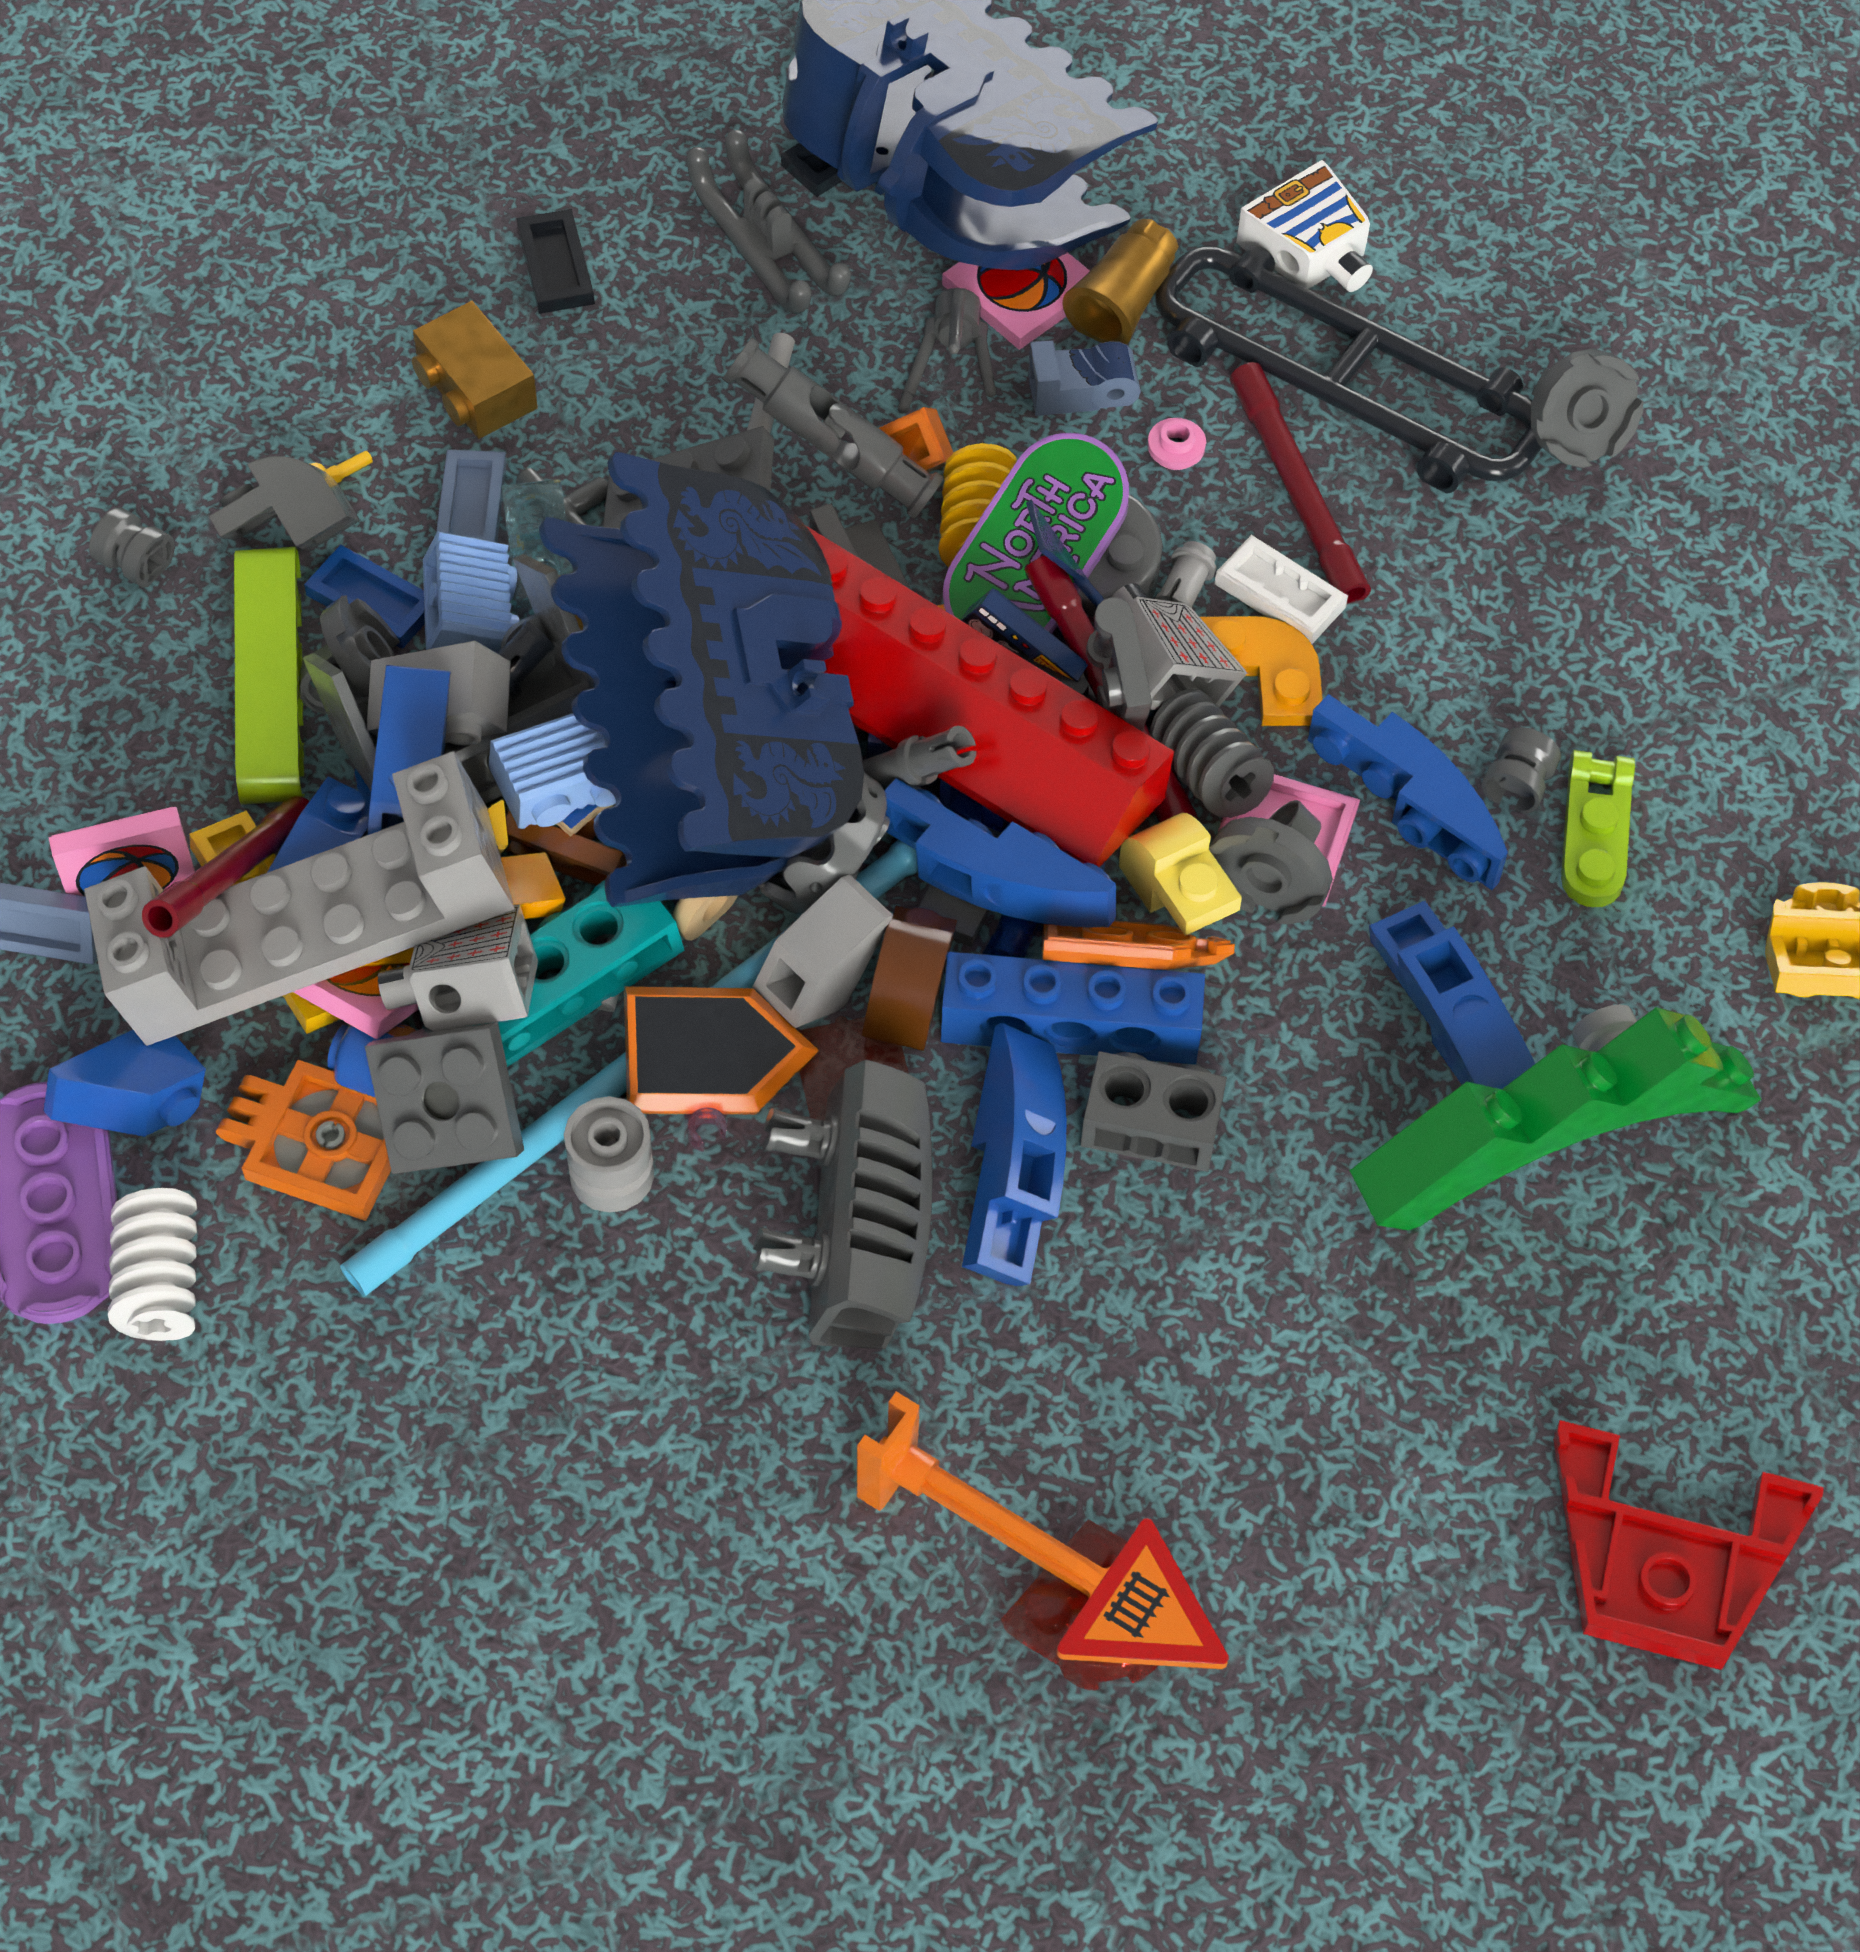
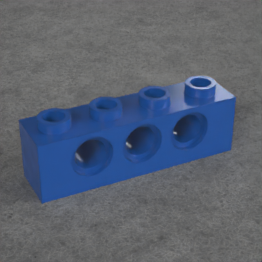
[941,952,1205,1065]

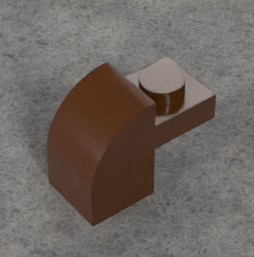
[861,905,957,1051]

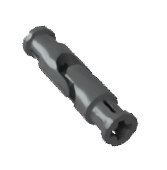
[722,337,944,519]

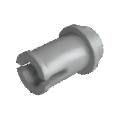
[1155,541,1217,608]

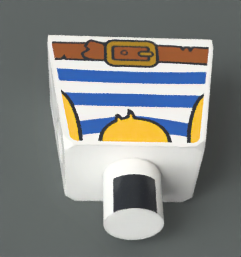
[1236,160,1373,292]

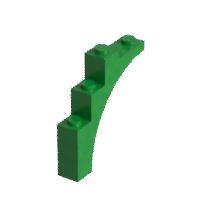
[1349,1007,1761,1231]

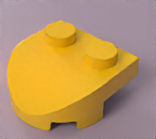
[1765,882,1860,999]

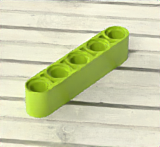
[234,547,305,805]

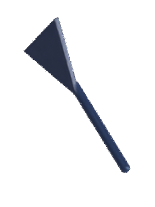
[1026,500,1105,608]

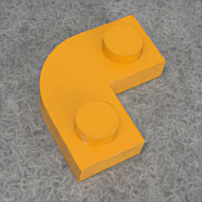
[1200,616,1323,726]

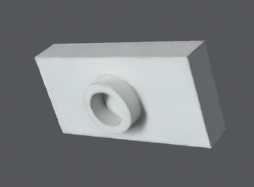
[1215,535,1348,644]

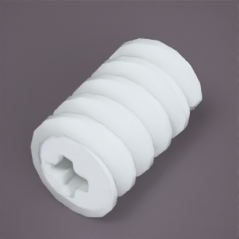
[108,1188,197,1341]

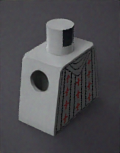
[1112,583,1247,710]
[378,904,538,1031]

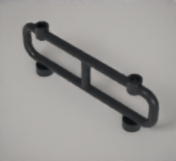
[1155,246,1542,494]

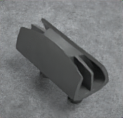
[752,1060,933,1349]

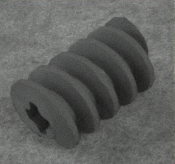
[1149,689,1274,818]

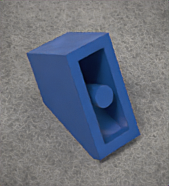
[43,1030,206,1137]

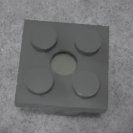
[365,1022,524,1174]

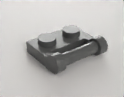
[1086,597,1152,732]

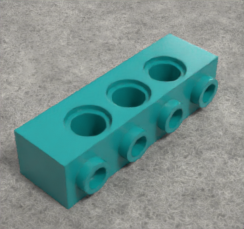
[418,880,685,1067]

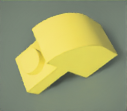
[1119,813,1242,936]

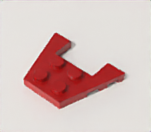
[1553,1420,1824,1670]

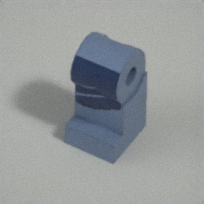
[1028,340,1141,416]

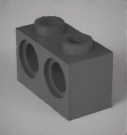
[1081,1051,1227,1172]

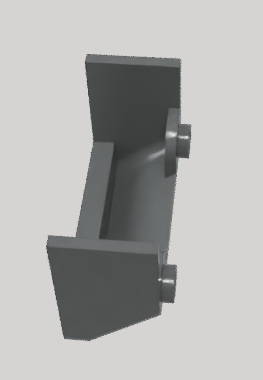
[303,554,594,804]

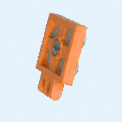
[216,1060,391,1221]

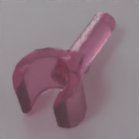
[685,1107,727,1152]

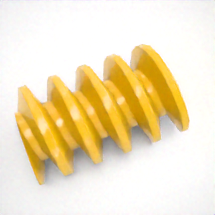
[938,443,1017,568]

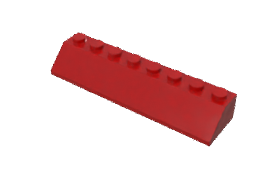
[805,525,1174,867]

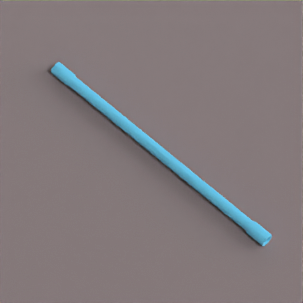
[340,840,918,1297]

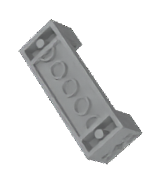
[84,751,515,1046]

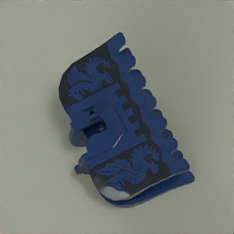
[782,0,1158,270]
[539,452,864,907]

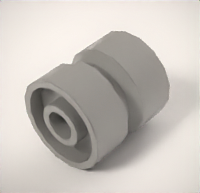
[564,1096,654,1213]

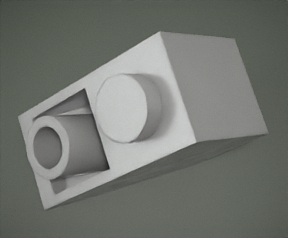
[752,874,893,1028]

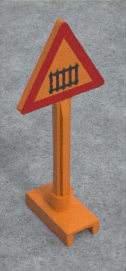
[857,1391,1229,1669]

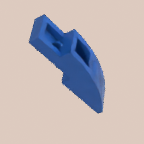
[1308,694,1508,891]
[884,778,1116,927]
[1369,901,1536,1089]
[962,1023,1067,1286]

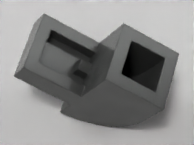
[209,456,360,551]

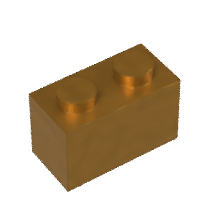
[412,300,538,439]

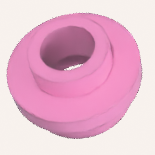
[1147,418,1206,470]

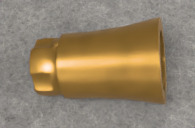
[1062,219,1179,345]

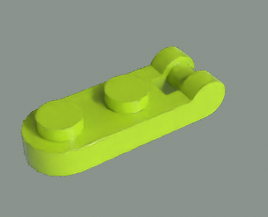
[1561,750,1635,907]

